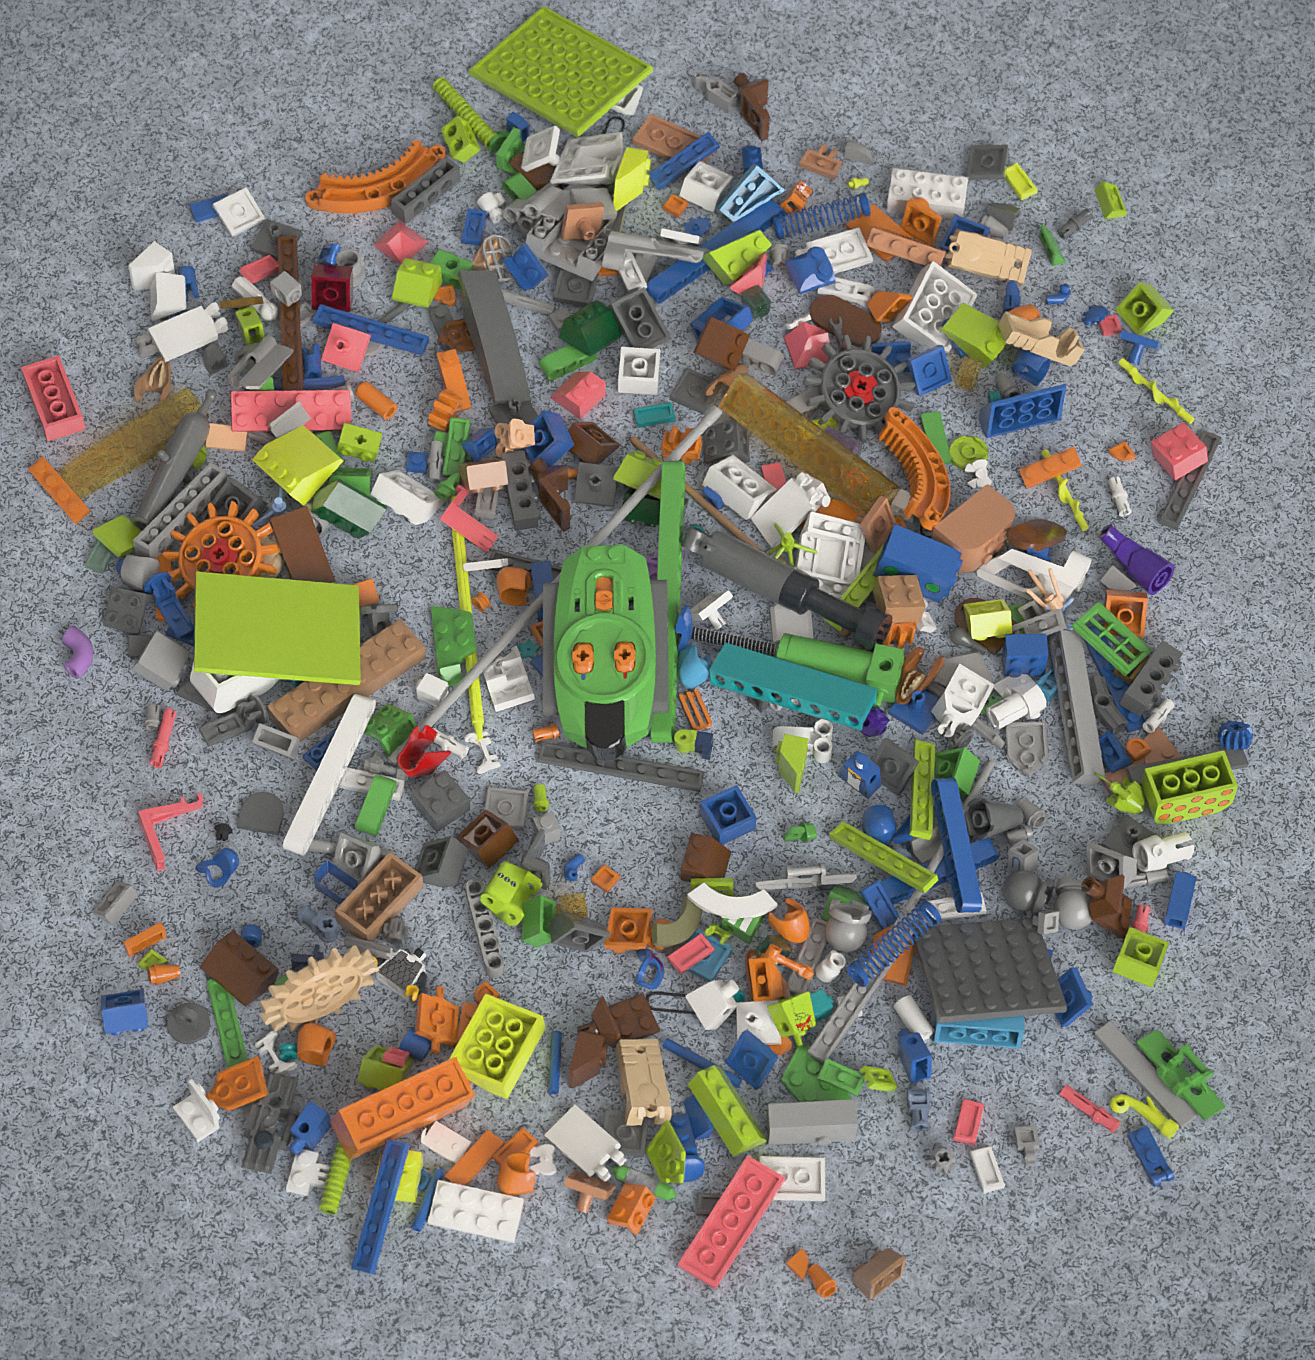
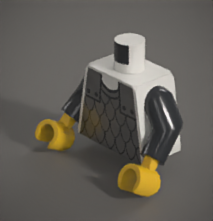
[373,948,427,1001]

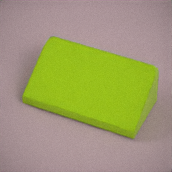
[1094,182,1127,219]

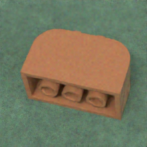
[931,484,1015,573]

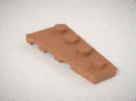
[1101,726,1182,795]

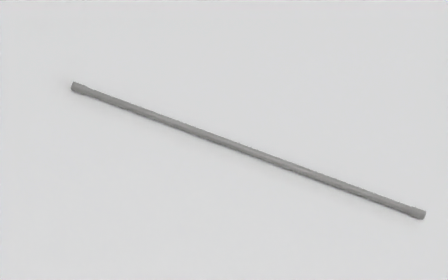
[387,406,722,767]

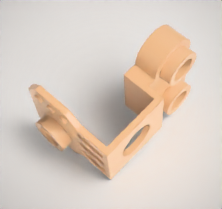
[494,419,535,458]

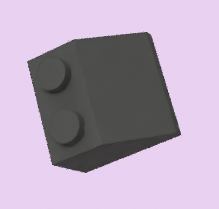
[415,836,469,888]
[550,912,610,952]

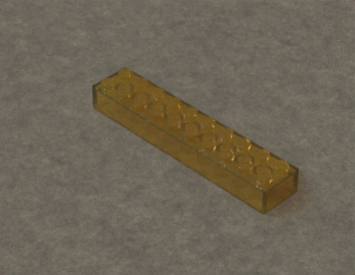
[718,373,901,515]

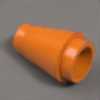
[148,964,180,985]
[807,1264,837,1298]

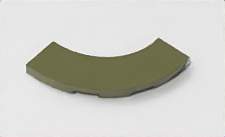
[652,894,703,947]

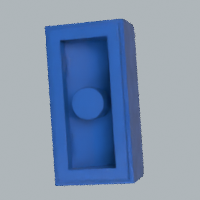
[462,428,498,462]
[1098,730,1133,773]
[684,1094,713,1140]

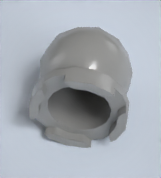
[1053,876,1093,930]
[825,899,872,952]

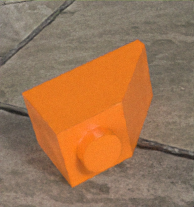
[867,291,913,323]
[749,957,784,1002]

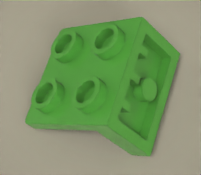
[496,127,526,175]
[363,704,418,757]

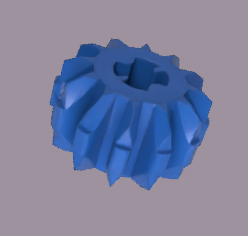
[1217,720,1253,751]

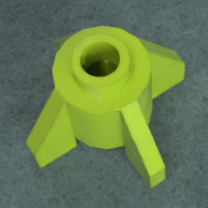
[1106,776,1146,815]

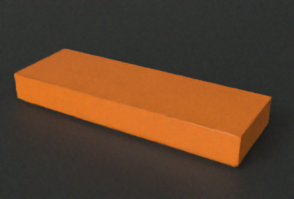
[444,1130,505,1186]

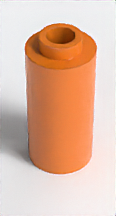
[356,381,398,420]

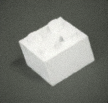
[618,347,660,395]

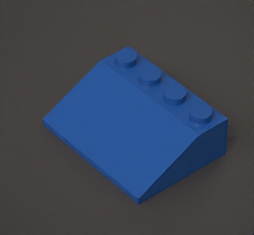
[979,384,1066,438]

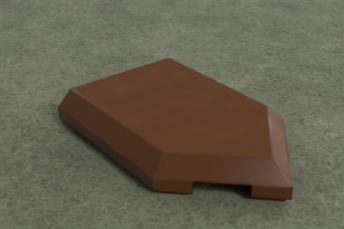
[509,150,562,190]
[437,319,475,352]

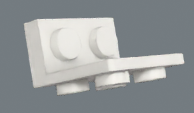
[173,1079,220,1142]

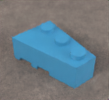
[716,164,785,222]

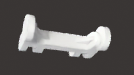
[464,732,500,774]
[255,1031,297,1074]

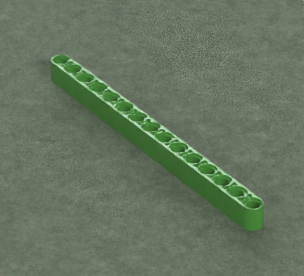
[651,460,685,743]

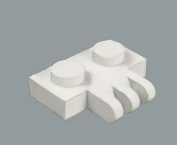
[286,1149,330,1196]

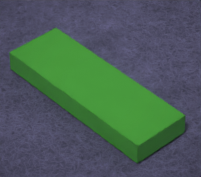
[920,411,951,465]
[443,417,471,478]

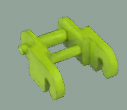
[704,924,731,945]

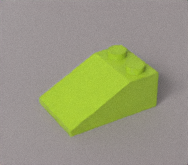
[940,302,1007,369]

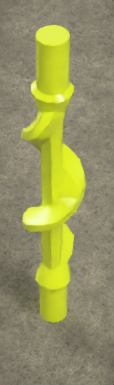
[1118,358,1195,424]
[1041,450,1089,531]

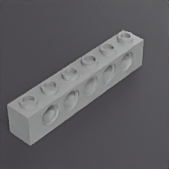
[133,462,227,560]

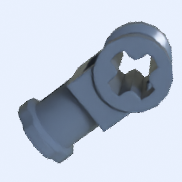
[297,905,338,943]
[907,1088,930,1131]

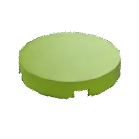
[949,435,988,471]

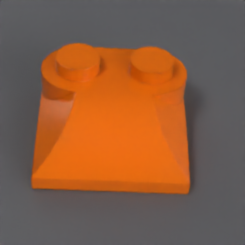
[900,197,942,245]
[604,907,653,953]

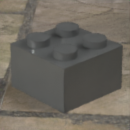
[411,770,470,832]

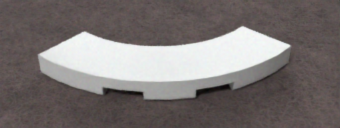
[687,883,777,919]

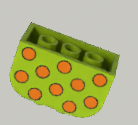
[1141,751,1238,825]

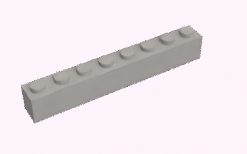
[1049,630,1105,786]

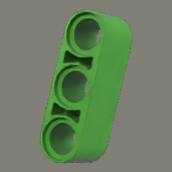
[502,173,537,201]
[539,345,597,381]
[355,774,397,836]

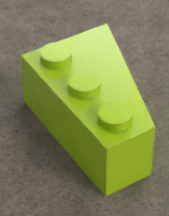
[702,230,772,285]

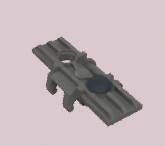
[241,1072,300,1174]

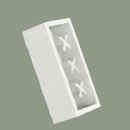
[887,168,968,220]

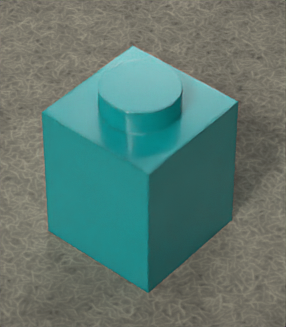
[810,989,834,1022]

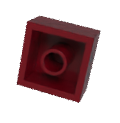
[311,264,353,312]

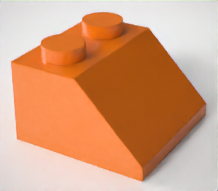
[1103,589,1148,638]

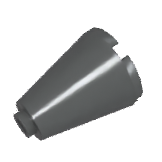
[964,798,1024,840]

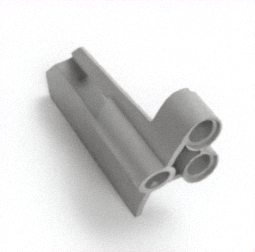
[602,231,710,270]
[227,335,293,390]

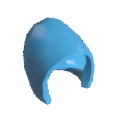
[677,644,712,689]

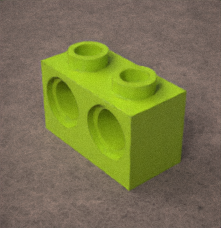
[441,116,481,163]

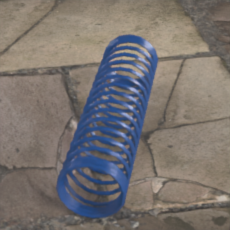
[773,192,871,240]
[847,900,941,987]

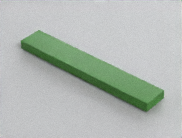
[206,979,248,1068]

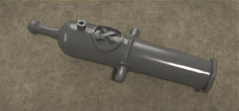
[130,390,217,530]

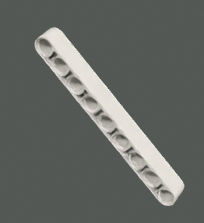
[283,694,376,856]

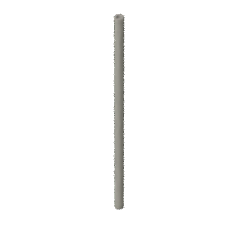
[903,760,995,915]

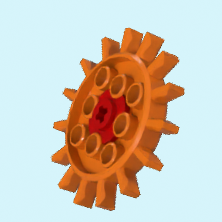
[163,501,280,609]

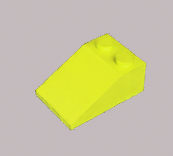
[613,147,651,211]

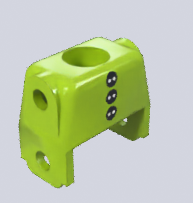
[480,861,542,927]

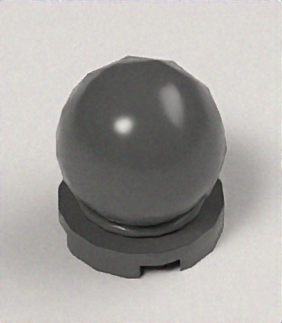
[1002,870,1055,917]

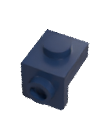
[291,944,324,972]

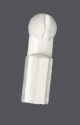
[231,276,278,321]

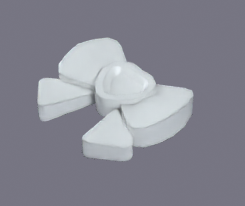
[783,313,811,330]
[965,459,992,489]
[529,1144,557,1175]

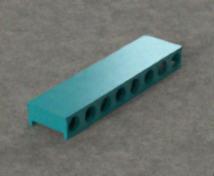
[709,642,878,731]

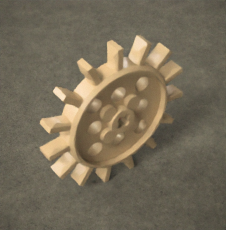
[259,946,379,1031]

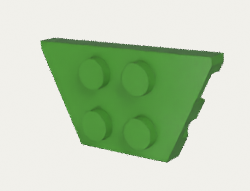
[431,606,477,677]
[781,1044,853,1102]

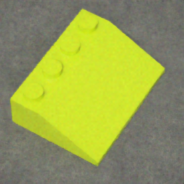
[252,425,343,506]
[449,994,546,1099]

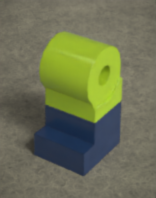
[674,729,713,760]

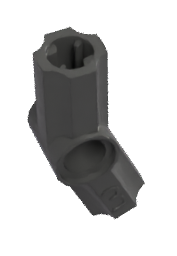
[1089,675,1128,734]

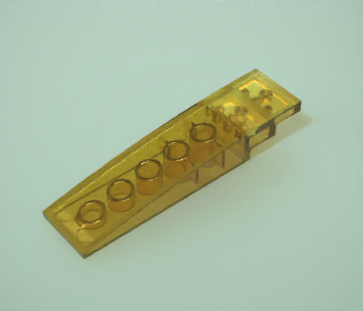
[57,386,209,500]

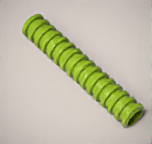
[432,77,497,147]
[319,1141,352,1215]

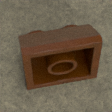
[694,317,750,371]
[568,422,621,464]
[456,809,519,868]
[681,833,731,882]
[569,1031,608,1088]

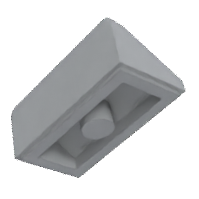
[92,881,138,925]

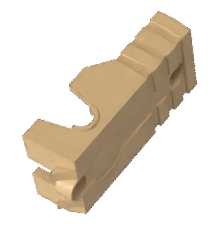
[945,229,1032,286]
[998,311,1084,367]
[615,1039,672,1125]

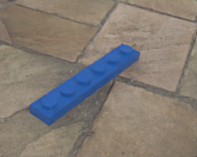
[313,304,429,356]
[1082,623,1146,733]
[351,1139,410,1275]

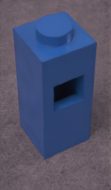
[1164,872,1197,929]

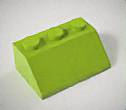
[613,450,686,499]

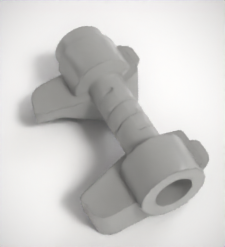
[364,751,412,781]

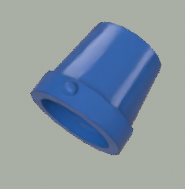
[398,1027,432,1062]

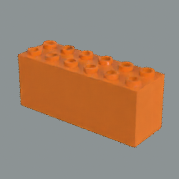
[330,1057,475,1161]

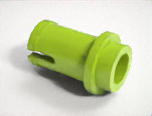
[533,784,549,812]

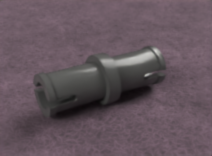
[1057,208,1093,240]

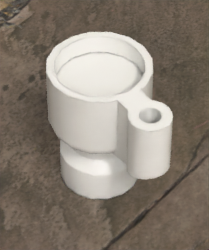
[477,192,507,223]
[816,950,846,983]

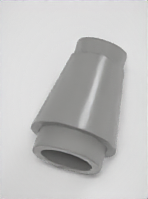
[981,215,1008,239]
[996,374,1020,399]
[1017,798,1046,828]

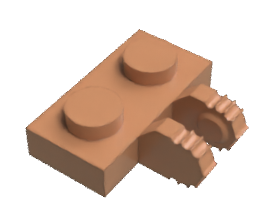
[800,144,842,180]

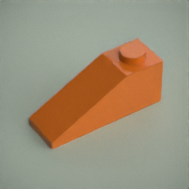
[436,349,472,412]

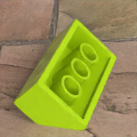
[688,1065,768,1157]

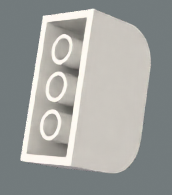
[190,661,279,713]

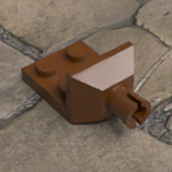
[733,73,770,142]
[531,458,571,532]
[1081,874,1132,939]
[577,993,660,1049]

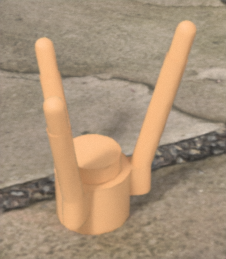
[1026,568,1064,613]

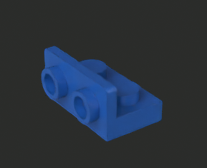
[503,244,549,291]
[871,341,911,372]

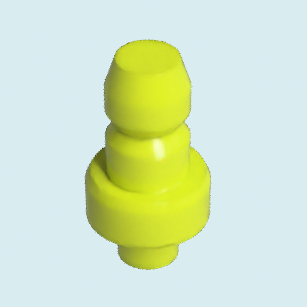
[847,178,869,190]

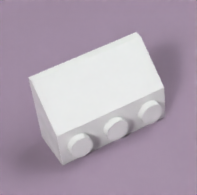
[702,455,777,520]
[371,470,445,525]

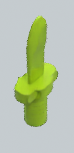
[1094,772,1132,801]

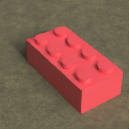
[21,355,85,441]

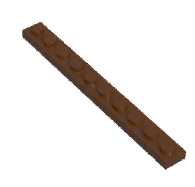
[277,235,304,391]

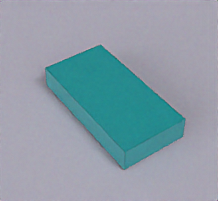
[633,402,676,428]

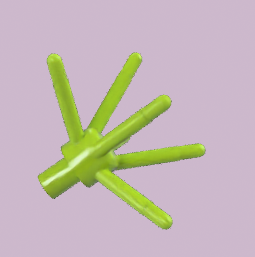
[767,523,818,566]

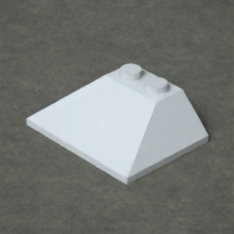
[551,132,623,185]
[795,512,865,598]

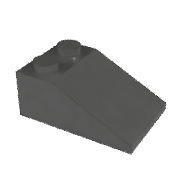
[608,287,671,349]
[198,477,268,540]

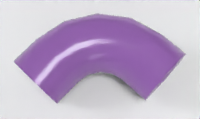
[62,626,94,679]

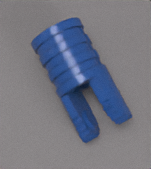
[178,266,199,301]
[1002,280,1021,314]
[302,344,322,379]

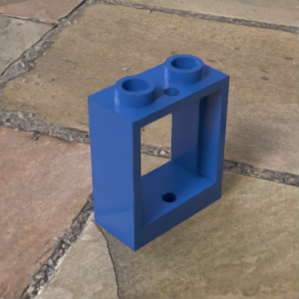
[690,296,753,340]

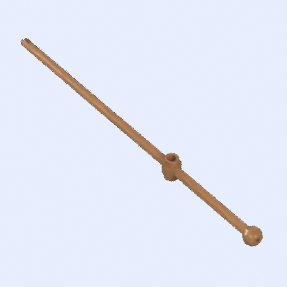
[630,436,852,637]

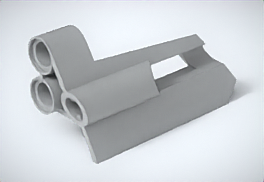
[503,182,600,234]

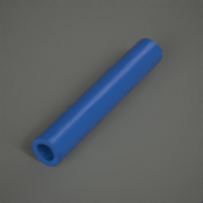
[548,1031,562,1094]
[411,1168,444,1232]

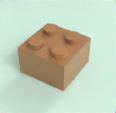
[873,575,925,623]

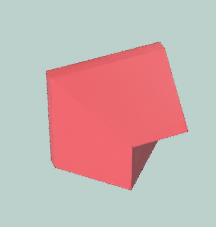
[374,221,428,265]
[730,253,767,298]
[784,322,830,369]

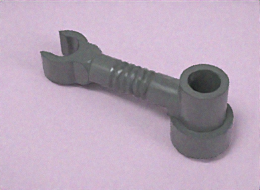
[829,316,853,365]

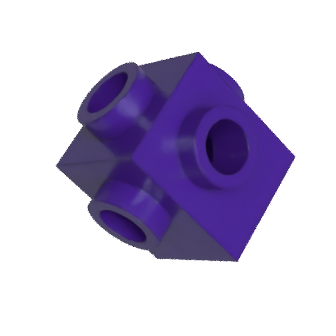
[852,706,890,737]

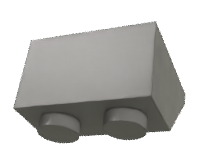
[1086,841,1137,890]

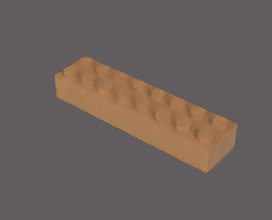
[267,619,426,742]

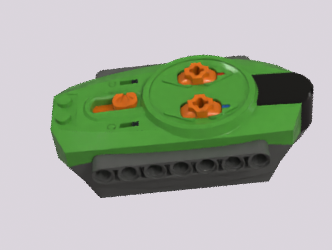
[543,545,669,761]

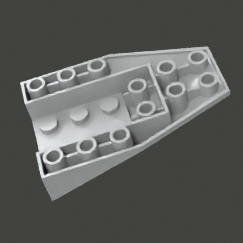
[526,186,628,281]

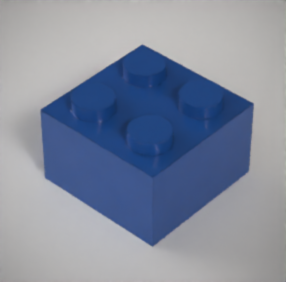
[525,410,574,468]
[1002,634,1048,678]
[699,785,757,845]

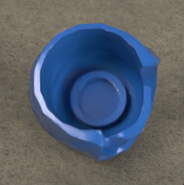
[1011,347,1050,386]
[862,805,897,846]

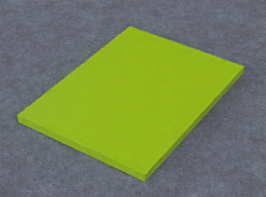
[468,6,653,137]
[194,572,361,685]

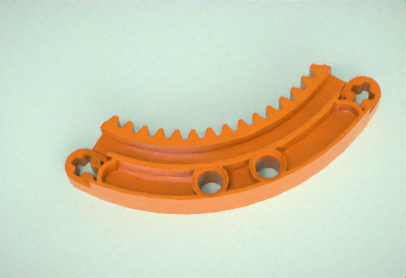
[305,140,446,214]
[878,407,951,530]

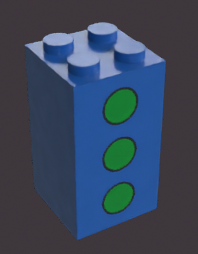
[873,524,963,603]

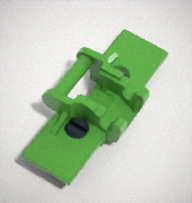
[1136,1029,1226,1121]

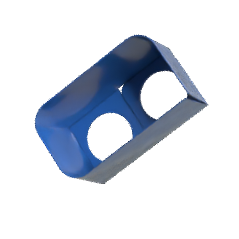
[314,860,358,905]

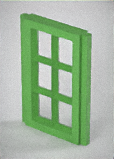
[1071,602,1153,677]

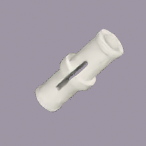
[1108,477,1132,516]
[1143,698,1174,733]
[433,728,469,759]

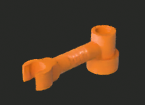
[759,944,814,980]

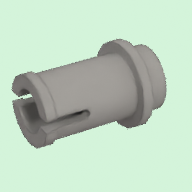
[144,704,160,731]
[1006,825,1034,845]

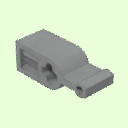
[693,72,739,113]

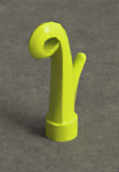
[1110,1094,1179,1139]

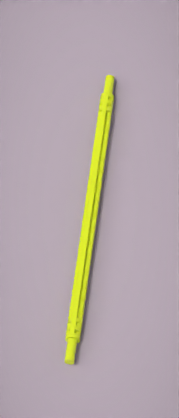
[451,496,484,741]

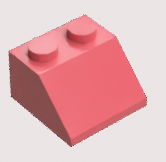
[550,371,606,419]

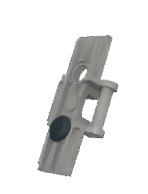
[753,863,857,892]

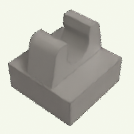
[1032,910,1060,935]

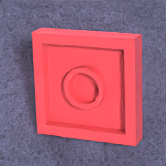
[321,323,371,372]

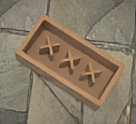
[335,852,423,942]

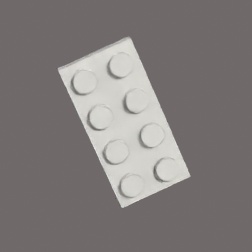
[428,1180,524,1243]

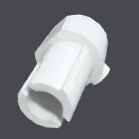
[986,681,1046,729]
[1132,832,1194,872]

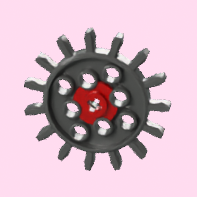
[803,335,915,444]

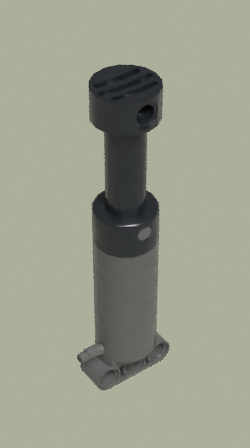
[681,527,893,652]

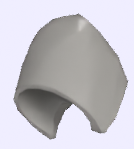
[121,555,160,593]

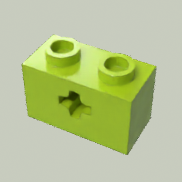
[336,423,383,462]

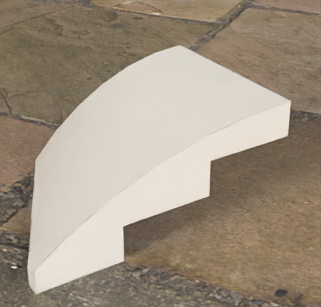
[483,646,535,712]

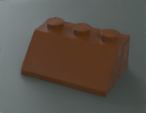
[200,930,279,1007]

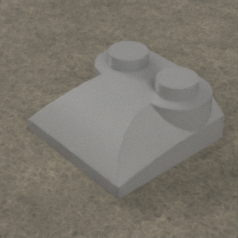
[333,832,381,885]

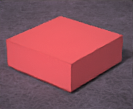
[1098,314,1122,337]
[383,1047,410,1067]

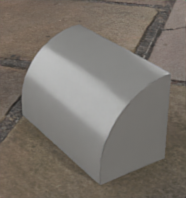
[252,723,299,760]

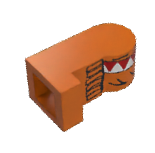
[780,180,812,216]

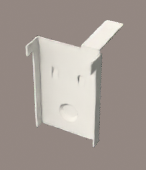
[992,674,1035,700]
[421,1121,472,1164]

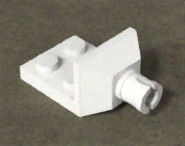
[931,664,994,737]

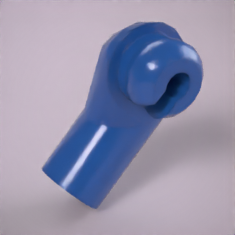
[1046,284,1071,305]
[564,853,585,882]

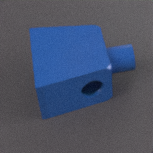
[897,1029,932,1084]

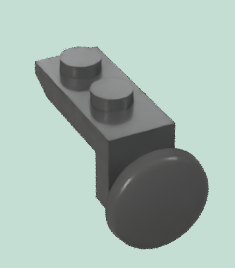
[199,695,268,747]

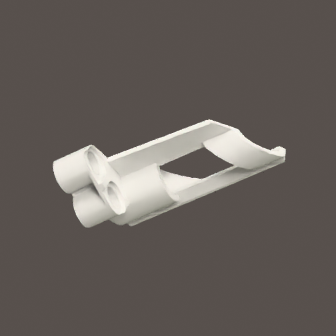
[976,549,1092,604]

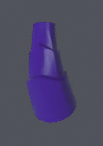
[1098,524,1175,595]

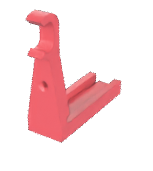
[440,480,498,553]
[138,792,203,872]

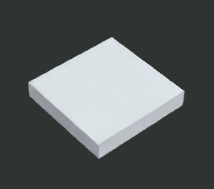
[213,188,265,237]

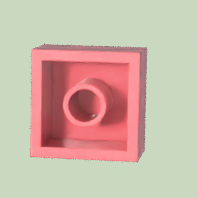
[1151,422,1208,480]

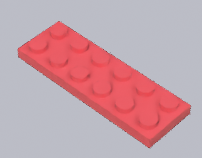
[231,390,351,432]
[678,1156,785,1290]

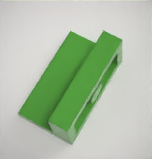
[818,1058,867,1097]

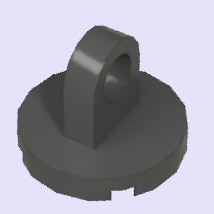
[359,604,398,636]
[167,1002,211,1045]

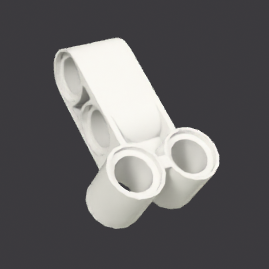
[772,719,833,763]

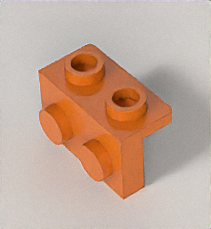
[606,1182,655,1234]

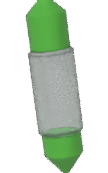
[611,1165,676,1201]

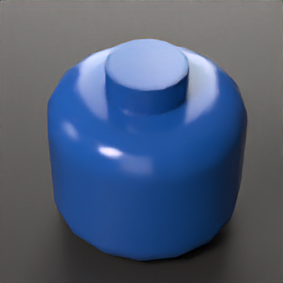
[241,924,262,948]

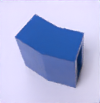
[506,111,530,142]

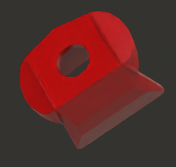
[396,725,451,777]

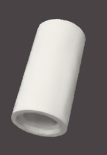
[894,995,934,1040]

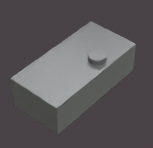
[766,1099,858,1145]

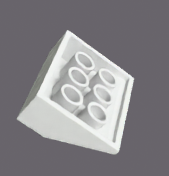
[892,261,978,353]

